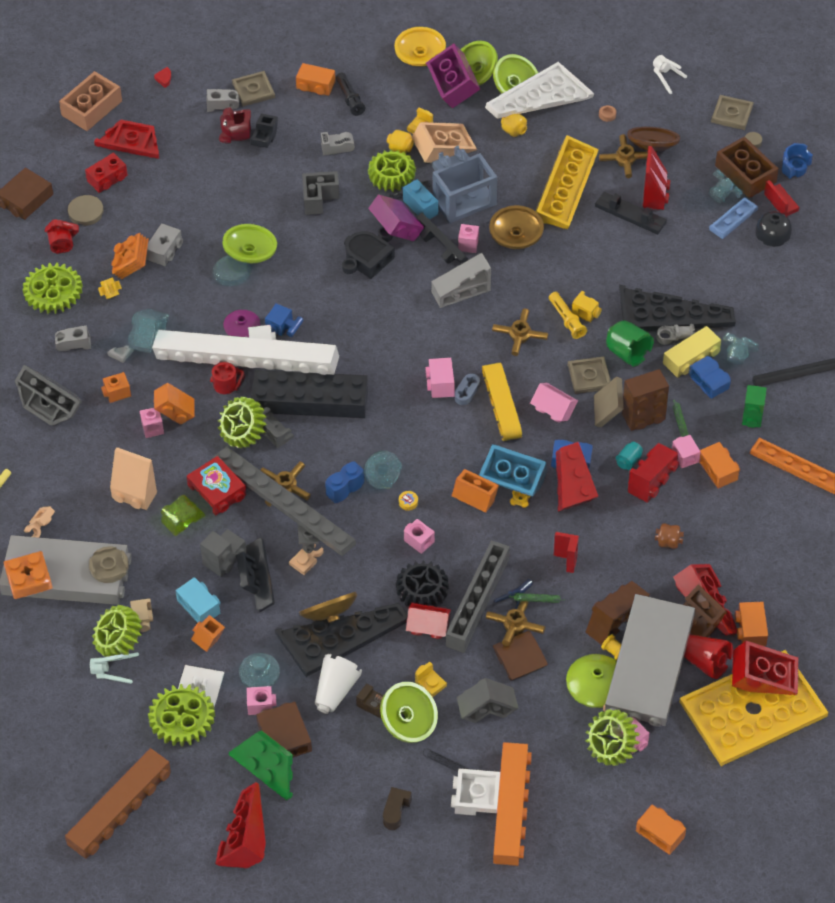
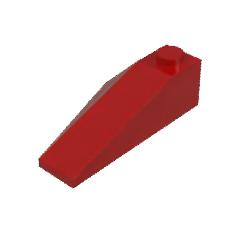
[673,564,737,636]
[215,782,266,868]

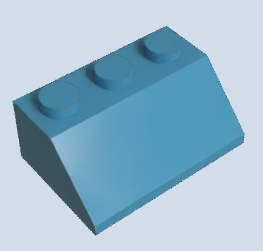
[479,444,547,497]

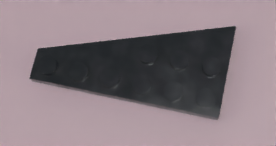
[619,284,736,331]
[275,603,408,677]

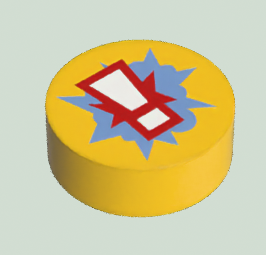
[399,491,418,511]

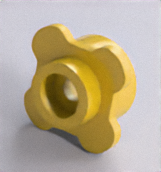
[510,490,531,508]

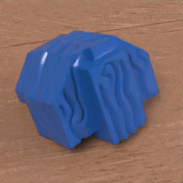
[782,143,813,179]

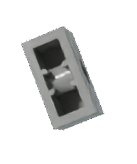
[146,223,183,266]

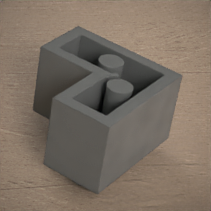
[302,171,340,215]
[200,529,246,577]
[457,678,519,723]

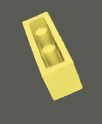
[663,326,721,378]

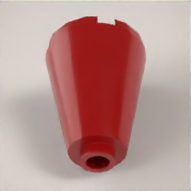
[684,634,733,679]

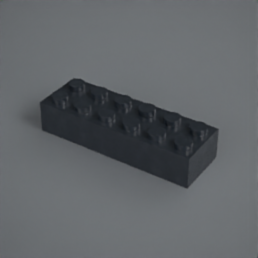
[251,370,368,418]

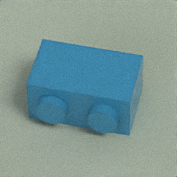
[403,179,438,219]

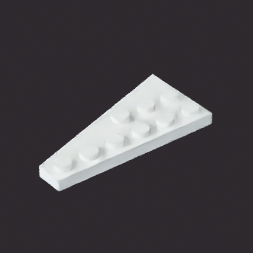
[485,62,594,119]

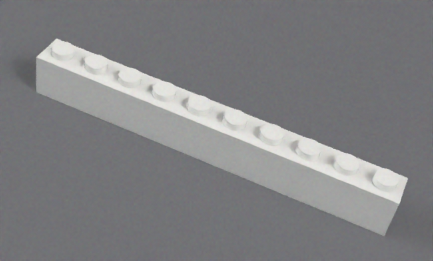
[152,330,339,375]

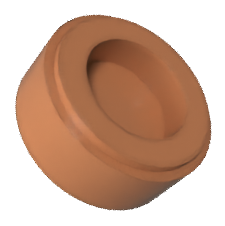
[599,105,616,122]

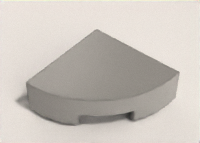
[108,346,134,363]

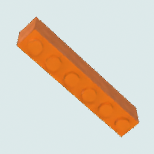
[493,742,532,866]

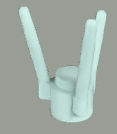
[90,652,139,684]

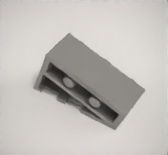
[431,253,491,308]

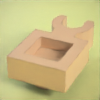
[289,544,323,575]

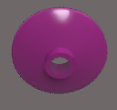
[223,310,260,338]

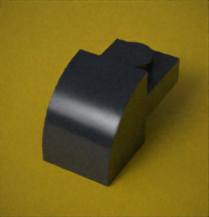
[251,114,278,148]

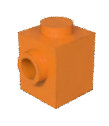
[101,372,131,403]
[191,615,225,652]

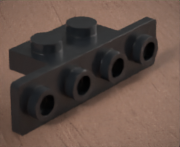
[236,538,275,612]

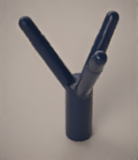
[494,579,533,609]

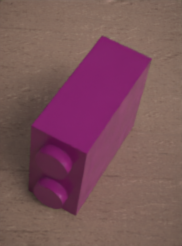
[368,194,424,241]

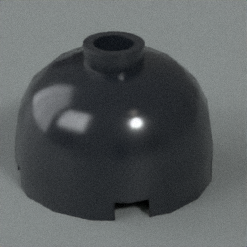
[755,211,792,247]

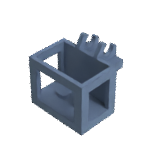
[432,146,497,224]

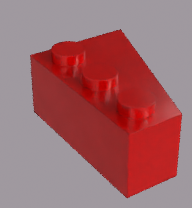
[556,442,598,512]
[628,443,679,503]

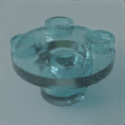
[709,169,743,203]
[722,333,759,365]
[364,450,402,489]
[239,653,280,688]

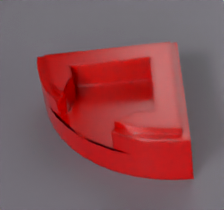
[154,67,171,88]

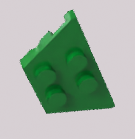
[228,731,293,801]

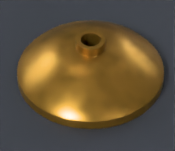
[489,205,544,249]
[299,592,357,623]

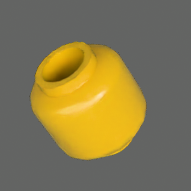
[501,114,527,137]
[387,130,414,154]

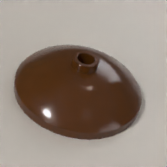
[627,126,680,153]

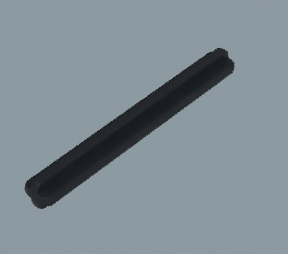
[752,358,835,386]

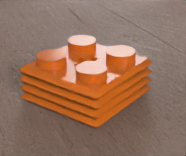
[111,233,149,279]
[4,551,53,599]

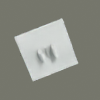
[178,665,224,707]

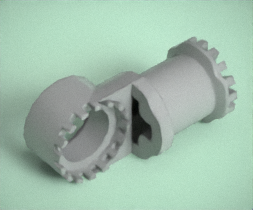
[656,324,695,345]

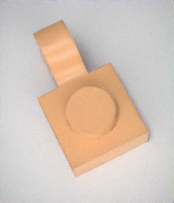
[24,506,55,538]

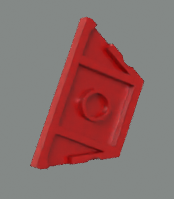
[94,120,159,159]

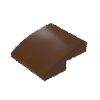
[683,584,727,637]
[493,631,548,681]

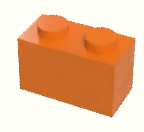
[296,63,336,96]
[154,383,195,424]
[699,442,740,489]
[452,469,499,512]
[735,602,768,646]
[636,804,686,855]

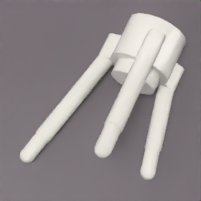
[653,55,687,94]

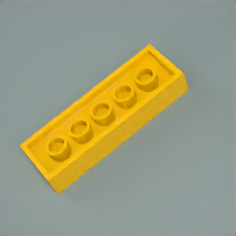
[536,135,599,230]

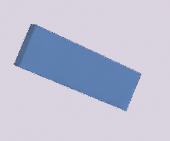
[709,197,758,239]

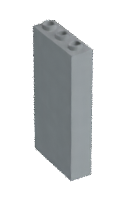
[0,535,132,605]
[605,594,695,727]

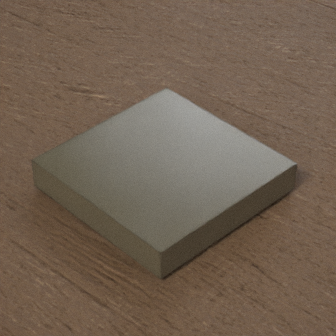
[232,71,275,106]
[711,95,754,130]
[567,357,611,394]
[594,376,624,427]

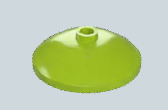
[460,41,498,85]
[493,54,538,94]
[222,224,277,263]
[566,654,617,708]
[380,682,438,743]

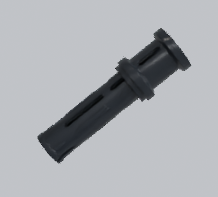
[335,72,366,116]

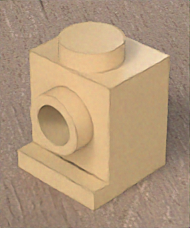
[130,599,153,632]

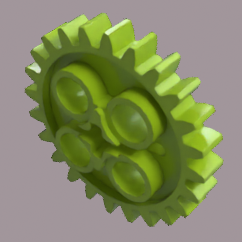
[23,263,83,314]
[148,684,215,747]

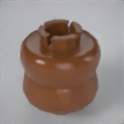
[655,523,684,549]

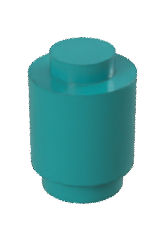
[616,442,643,470]

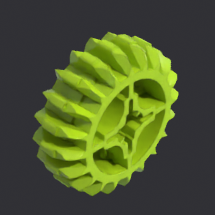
[368,150,416,192]
[217,397,267,448]
[92,605,143,657]
[585,709,640,766]

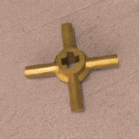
[599,134,648,179]
[492,308,548,356]
[260,461,311,507]
[486,600,545,646]

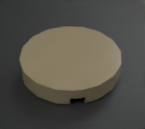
[68,195,104,226]
[89,546,129,583]

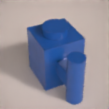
[265,304,304,337]

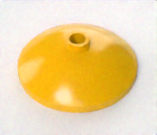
[395,27,446,67]

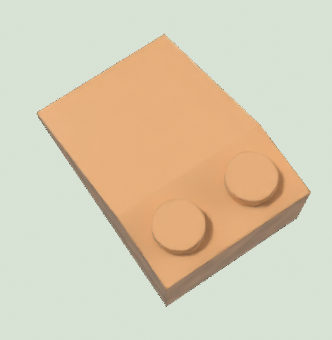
[412,122,477,163]
[110,448,157,510]

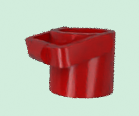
[45,219,79,254]
[210,362,245,394]

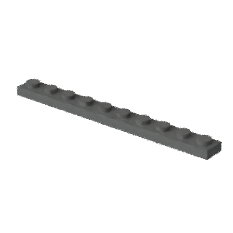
[213,446,356,556]

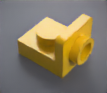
[407,107,433,134]
[415,662,447,697]

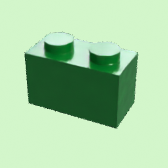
[742,385,767,428]

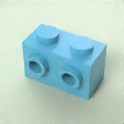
[176,577,220,623]

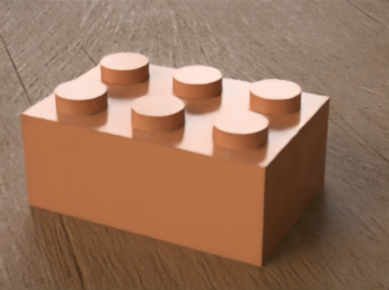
[59,71,122,131]

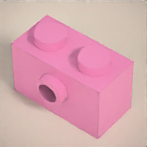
[425,358,455,398]
[530,383,578,423]

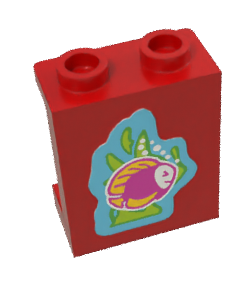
[187,456,246,515]

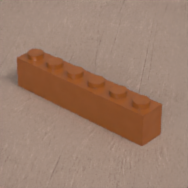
[65,748,171,859]

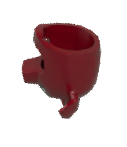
[219,107,251,144]

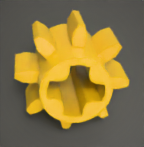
[98,277,122,299]

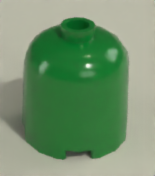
[606,321,654,367]

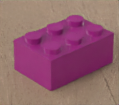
[426,44,480,108]

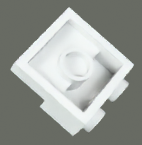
[451,769,500,815]

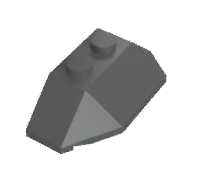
[15,365,82,426]

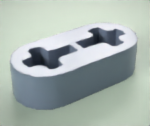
[454,374,480,405]

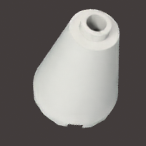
[315,654,362,714]

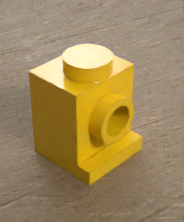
[572,291,602,323]

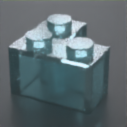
[128,309,169,353]

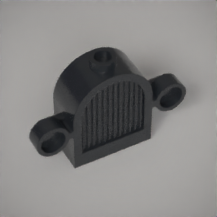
[342,227,395,279]

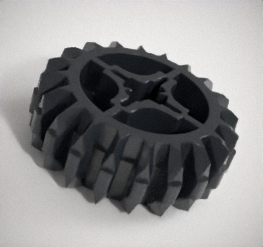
[396,560,449,607]

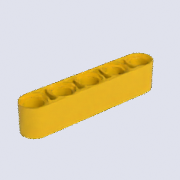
[482,362,522,441]

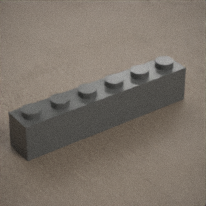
[446,540,510,653]

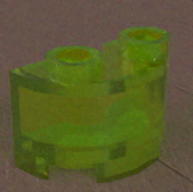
[161,495,206,536]

